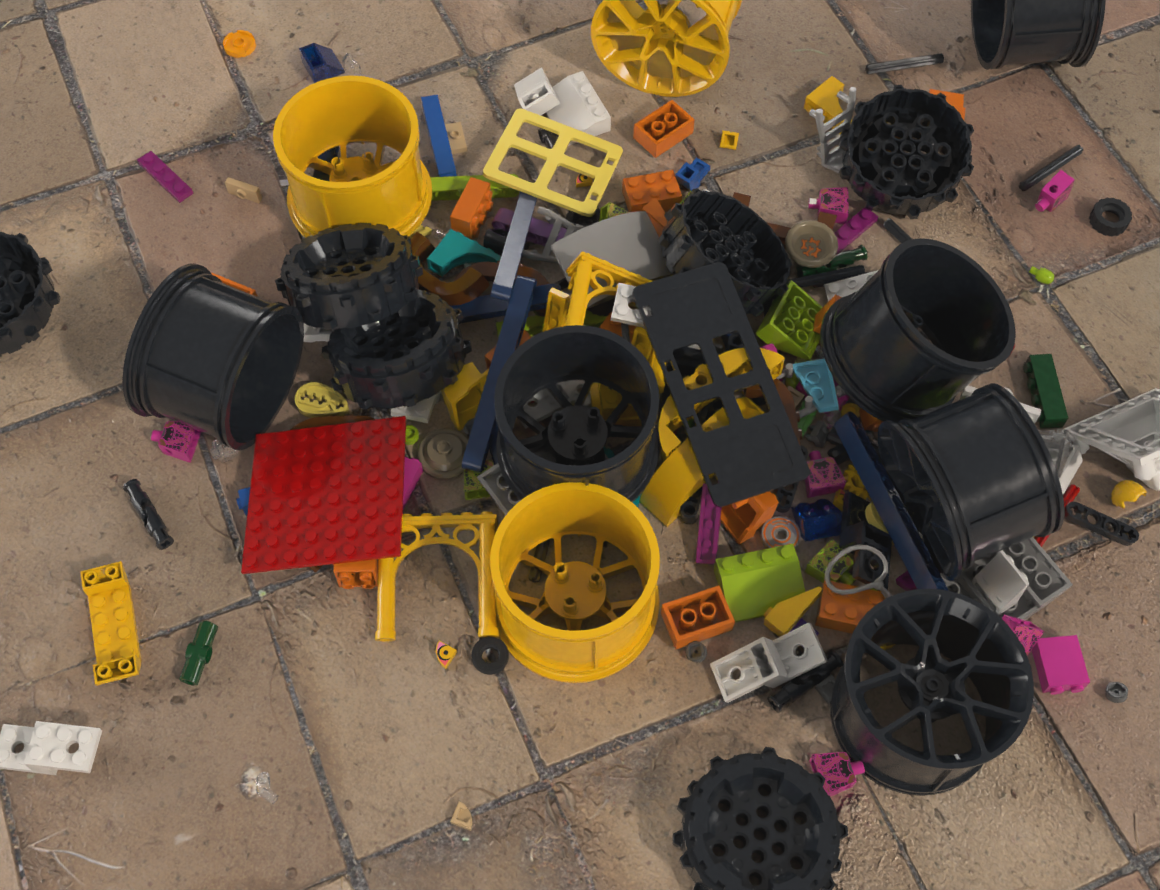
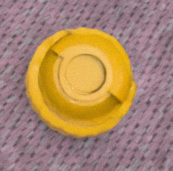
[1111,480,1147,508]

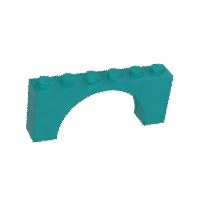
[427,229,514,291]

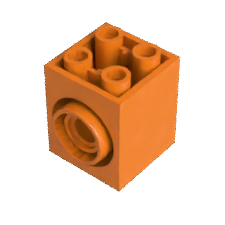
[332,559,378,589]

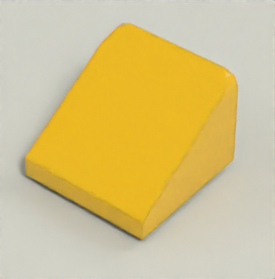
[719,130,739,150]

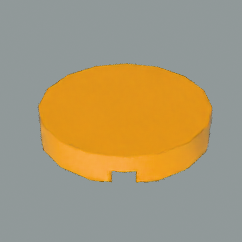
[223,30,256,58]

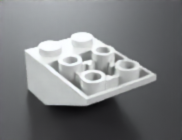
[514,67,560,116]
[972,550,1029,615]

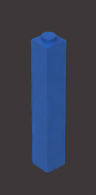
[421,94,457,177]

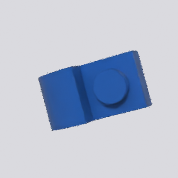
[676,157,710,191]

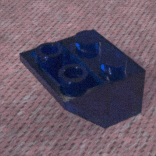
[299,43,345,83]
[791,499,842,542]

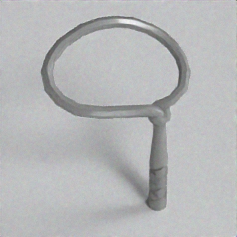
[824,545,893,599]

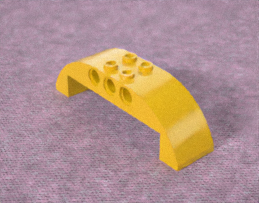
[659,348,785,463]
[640,397,765,527]

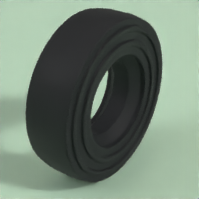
[471,637,509,675]

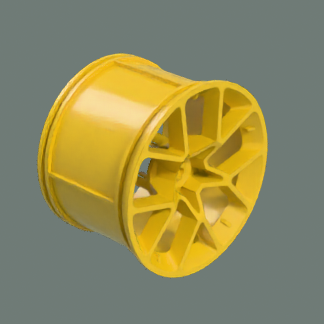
[591,0,742,97]
[273,76,432,238]
[490,482,660,683]

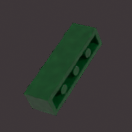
[1023,354,1069,429]

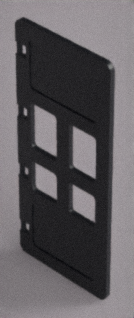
[632,262,810,507]

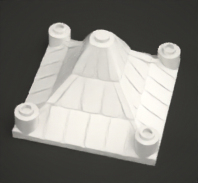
[1062,388,1160,491]

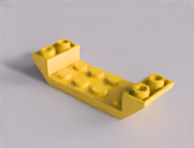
[80,561,142,686]

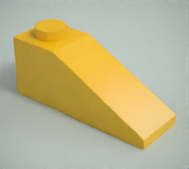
[763,586,822,637]

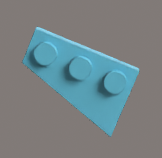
[792,359,839,413]

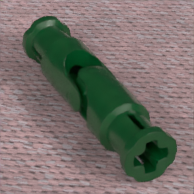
[797,245,868,277]

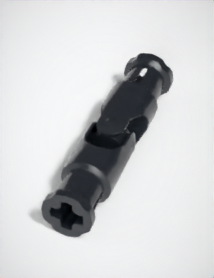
[123,479,174,550]
[767,650,843,713]

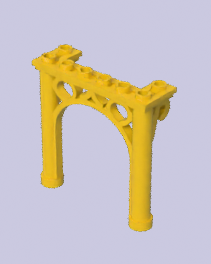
[565,251,666,394]
[375,511,499,642]

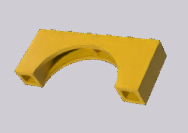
[804,76,901,152]

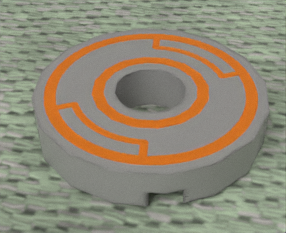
[761,516,801,548]

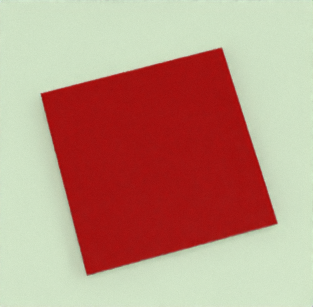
[241,416,406,574]

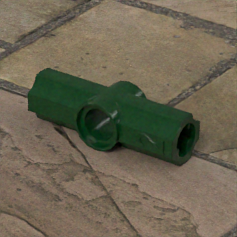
[179,621,218,686]

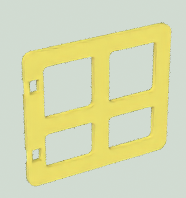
[483,109,623,217]

